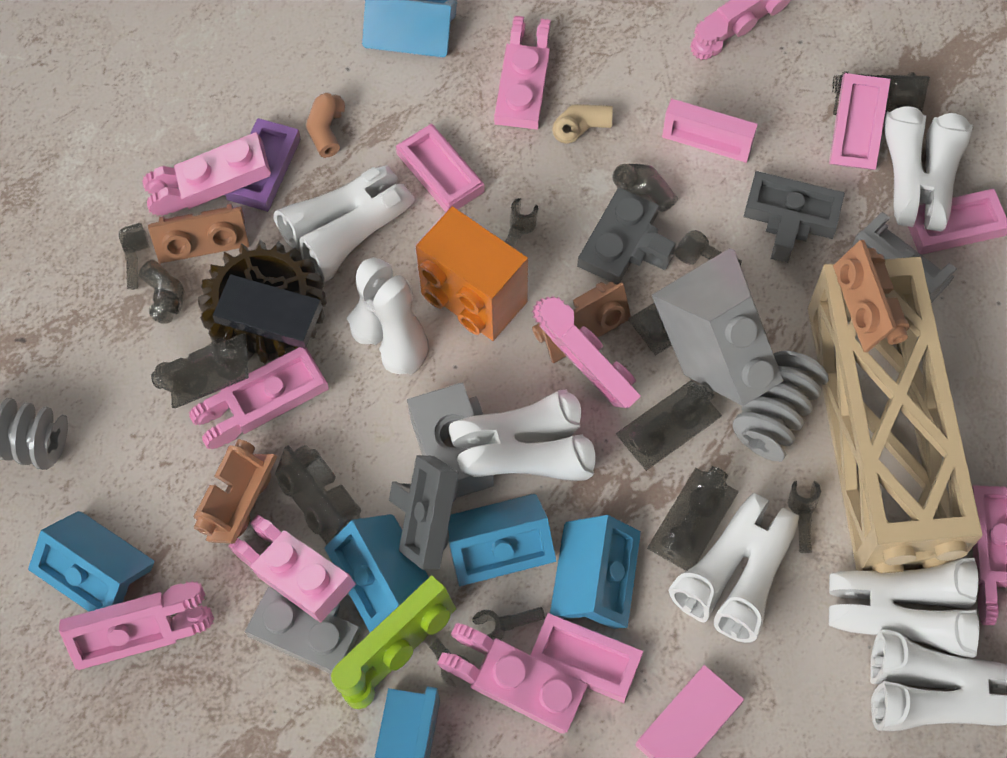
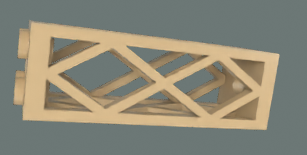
[808,256,983,573]

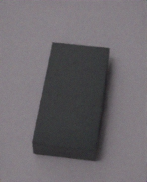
[213,274,322,349]

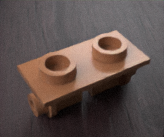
[148,203,249,264]
[833,240,910,352]
[532,282,631,364]
[193,439,278,544]

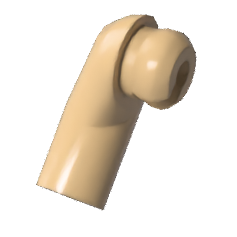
[552,104,613,144]

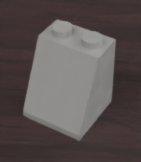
[652,248,783,406]

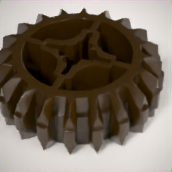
[198,240,327,365]

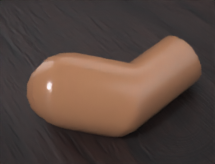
[306,92,345,158]

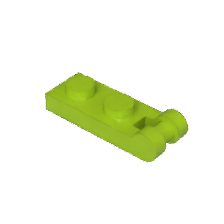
[331,575,456,709]

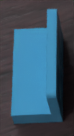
[362,0,457,57]
[448,494,557,587]
[28,511,154,612]
[324,514,429,633]
[550,515,641,629]
[374,686,440,758]

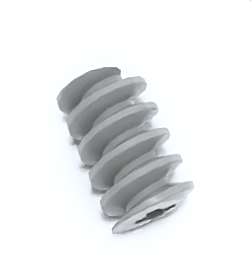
[733,351,829,462]
[0,398,68,470]

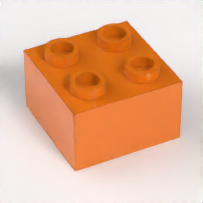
[416,206,528,341]

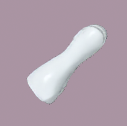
[884,106,973,232]
[274,165,415,283]
[347,257,428,375]
[449,389,595,481]
[669,493,799,643]
[829,558,979,658]
[871,630,1007,731]

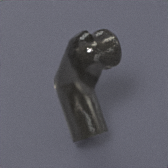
[612,164,678,212]
[139,259,184,324]

